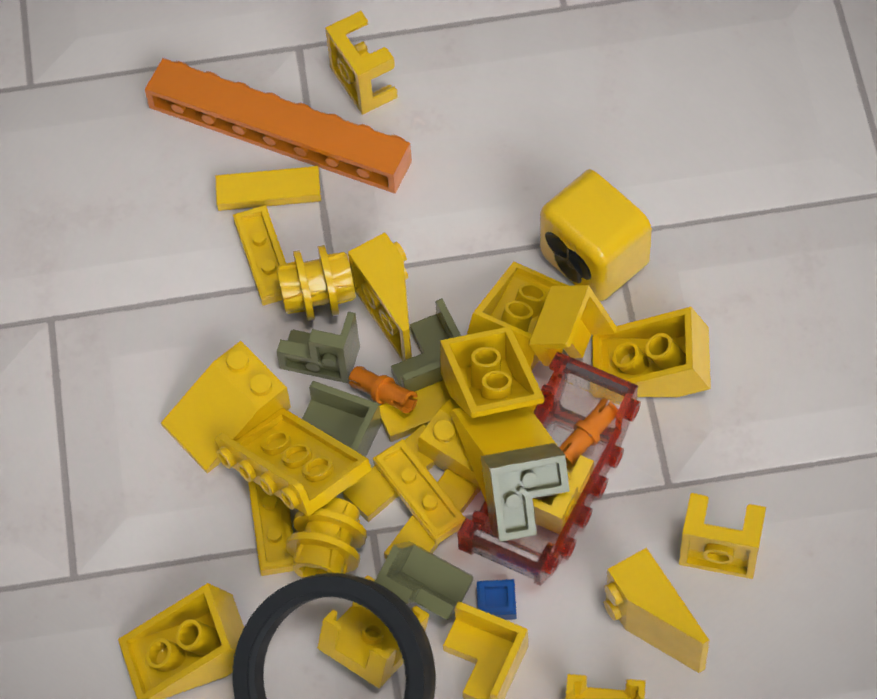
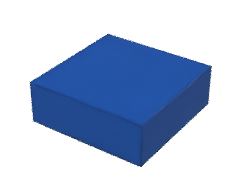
[477,579,517,620]

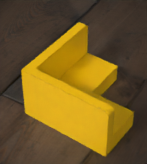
[529,285,617,366]
[532,455,594,536]
[443,601,529,699]

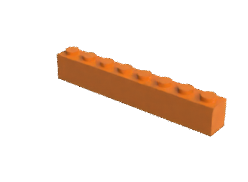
[145,58,412,194]

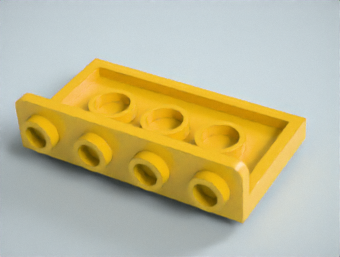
[215,408,372,517]

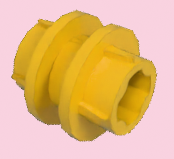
[276,245,356,321]
[286,497,367,578]

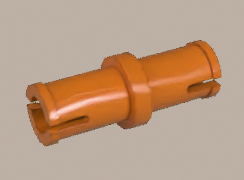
[349,366,418,414]
[559,398,620,468]

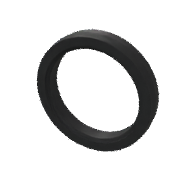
[232,573,436,699]

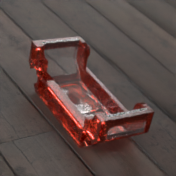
[457,351,641,586]

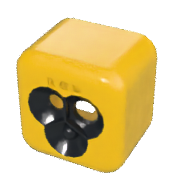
[540,169,652,301]

